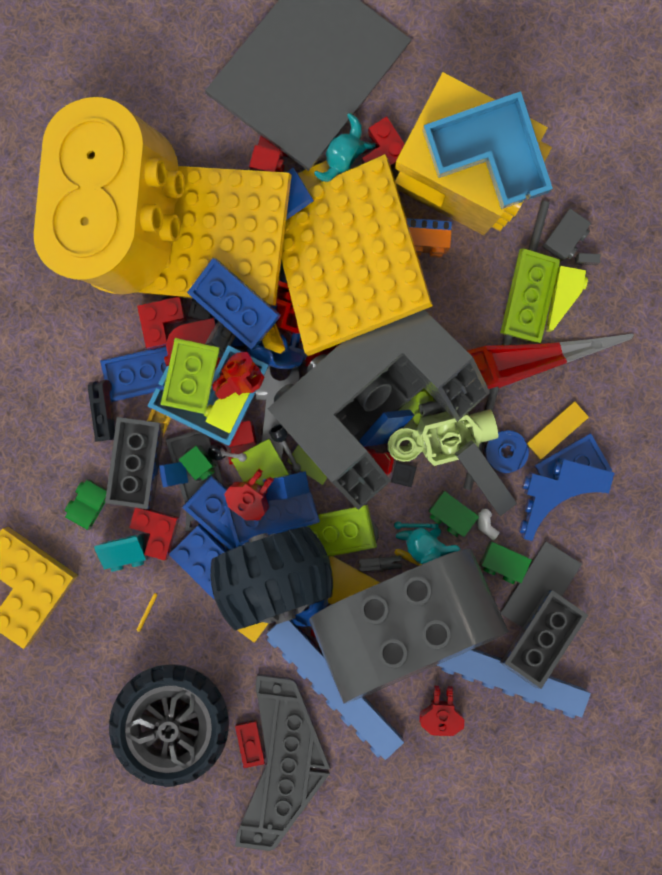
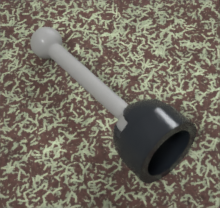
[269,424,301,472]
[208,443,247,462]

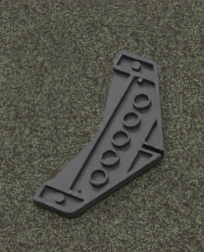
[235,674,330,851]

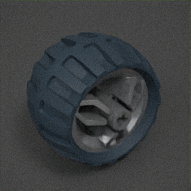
[210,526,333,631]
[109,664,229,787]

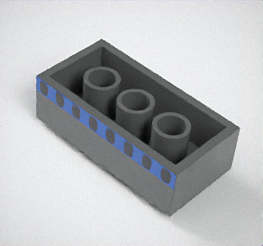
[105,417,164,509]
[500,590,588,689]

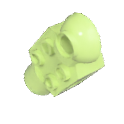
[388,409,498,466]

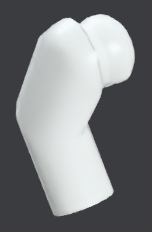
[477,509,500,541]

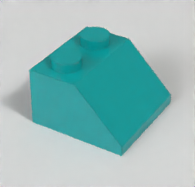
[94,533,149,572]

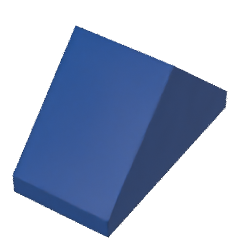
[159,462,189,487]
[263,471,310,501]

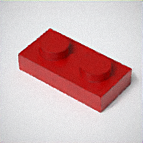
[235,720,265,768]

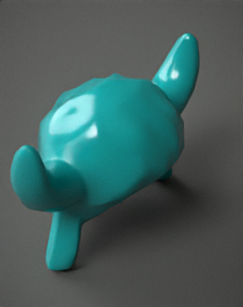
[314,113,376,182]
[396,527,461,564]

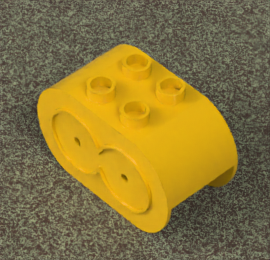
[34,97,184,294]

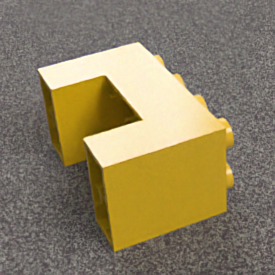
[395,72,552,235]

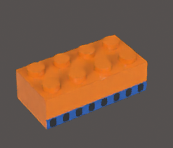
[406,218,452,258]

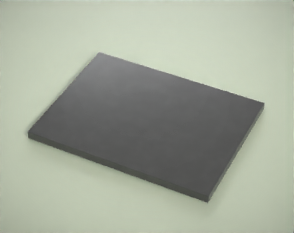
[205,0,411,171]

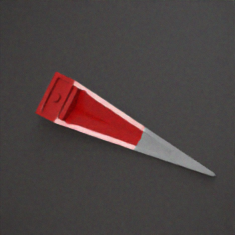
[467,334,634,389]

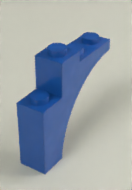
[519,458,615,541]

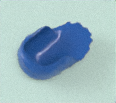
[246,334,303,369]

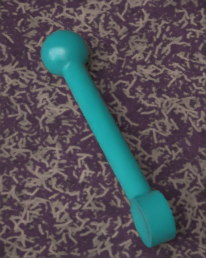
[394,521,439,530]

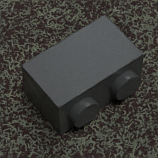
[542,209,591,261]

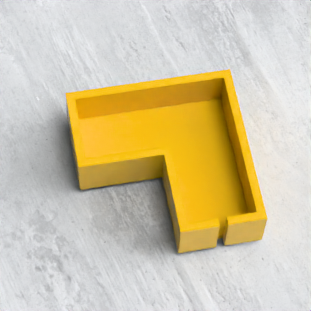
[0,527,78,649]

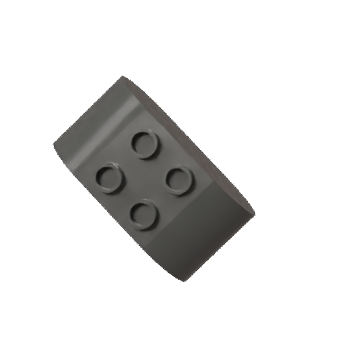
[309,549,509,704]

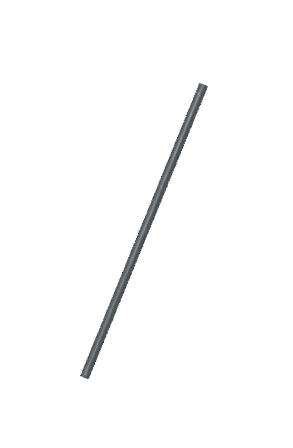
[463,201,550,490]

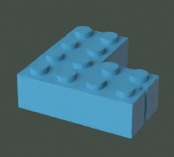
[423,91,553,209]
[148,345,269,446]

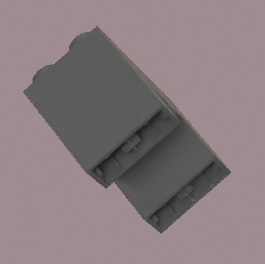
[267,310,490,510]

